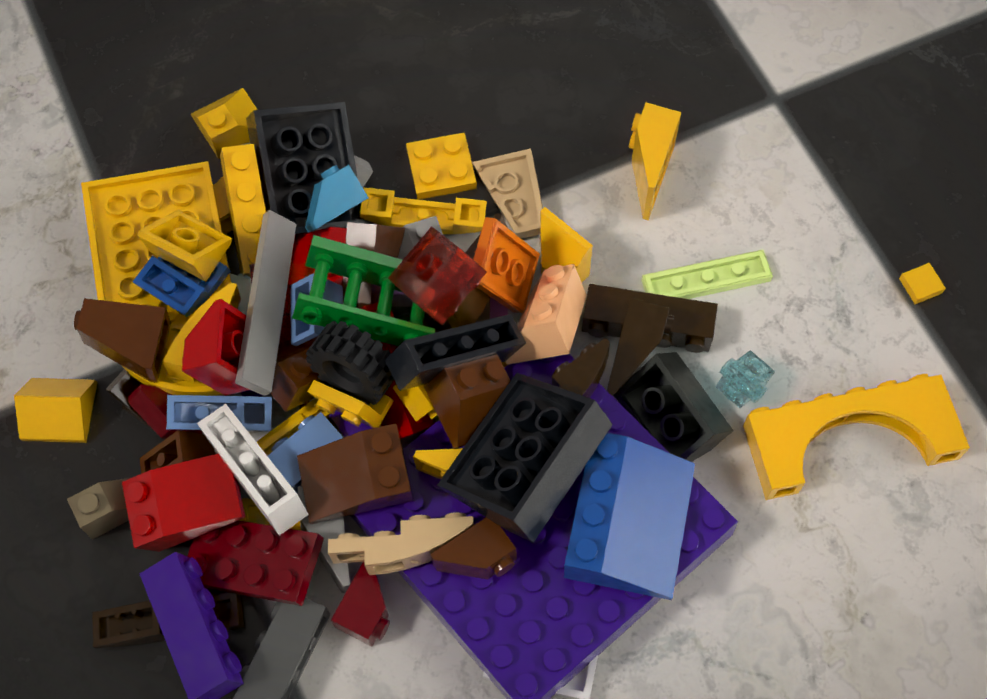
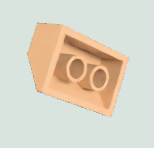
[506,264,587,365]

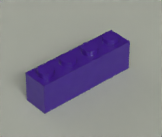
[139,552,244,699]

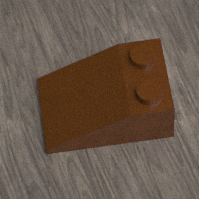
[297,423,414,524]

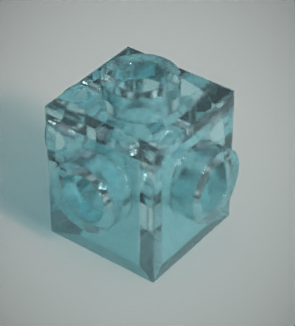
[715,350,775,408]

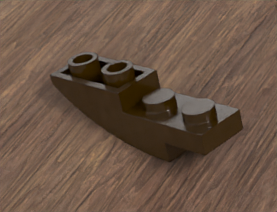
[552,338,610,398]

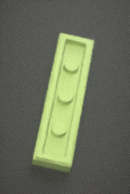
[641,250,773,299]

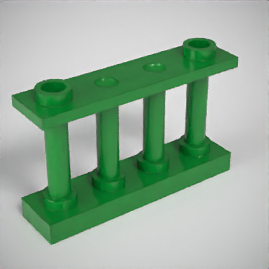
[292,235,444,346]

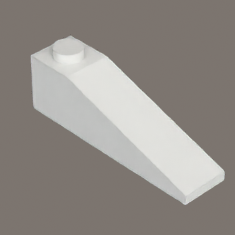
[197,404,309,536]

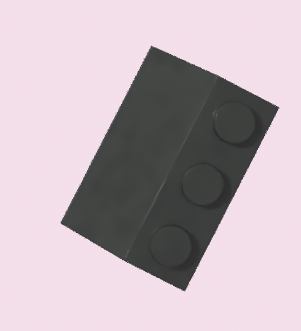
[614,352,734,462]

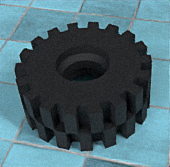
[306,321,394,406]

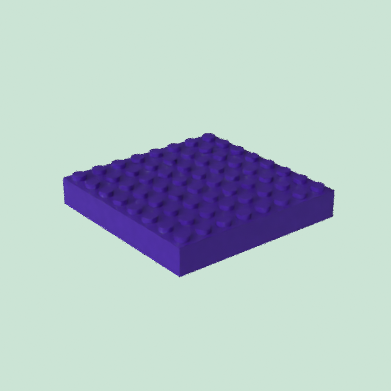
[350,354,738,699]

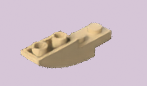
[328,512,474,575]

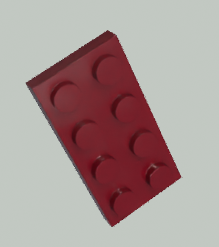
[187,520,324,606]

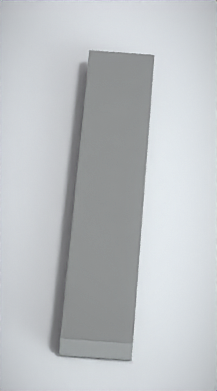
[235,210,296,396]

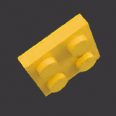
[406,132,477,200]

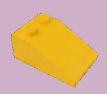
[629,102,682,220]

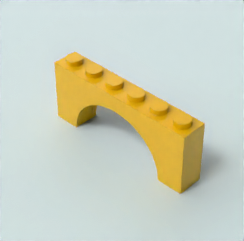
[743,374,970,500]

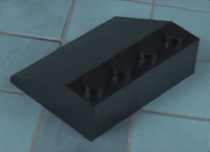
[246,102,365,236]
[437,373,613,543]

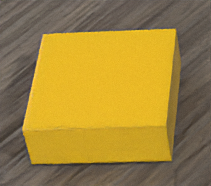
[899,263,946,304]

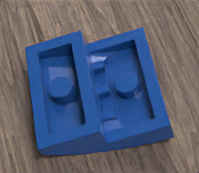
[133,256,231,317]

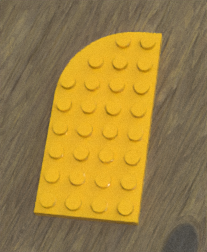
[81,161,231,396]

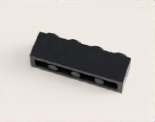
[385,314,526,391]

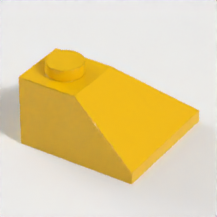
[191,88,258,159]
[539,207,593,282]

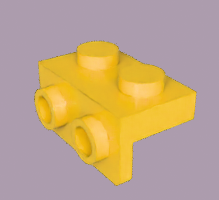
[307,380,393,428]

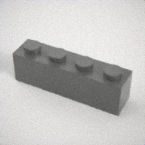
[228,598,331,699]

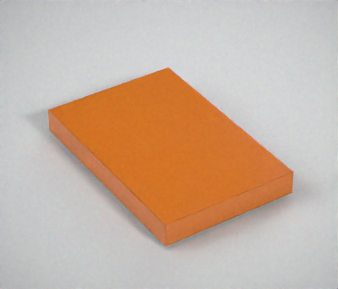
[467,217,540,314]

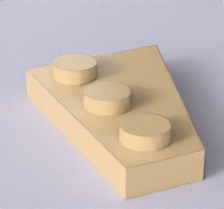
[472,148,543,239]

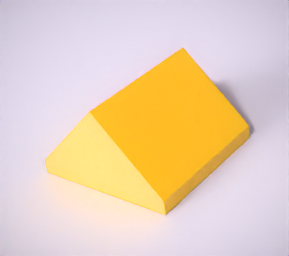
[138,210,232,282]
[14,378,97,443]

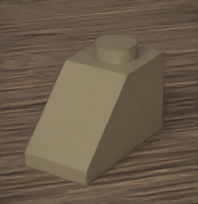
[67,478,130,540]

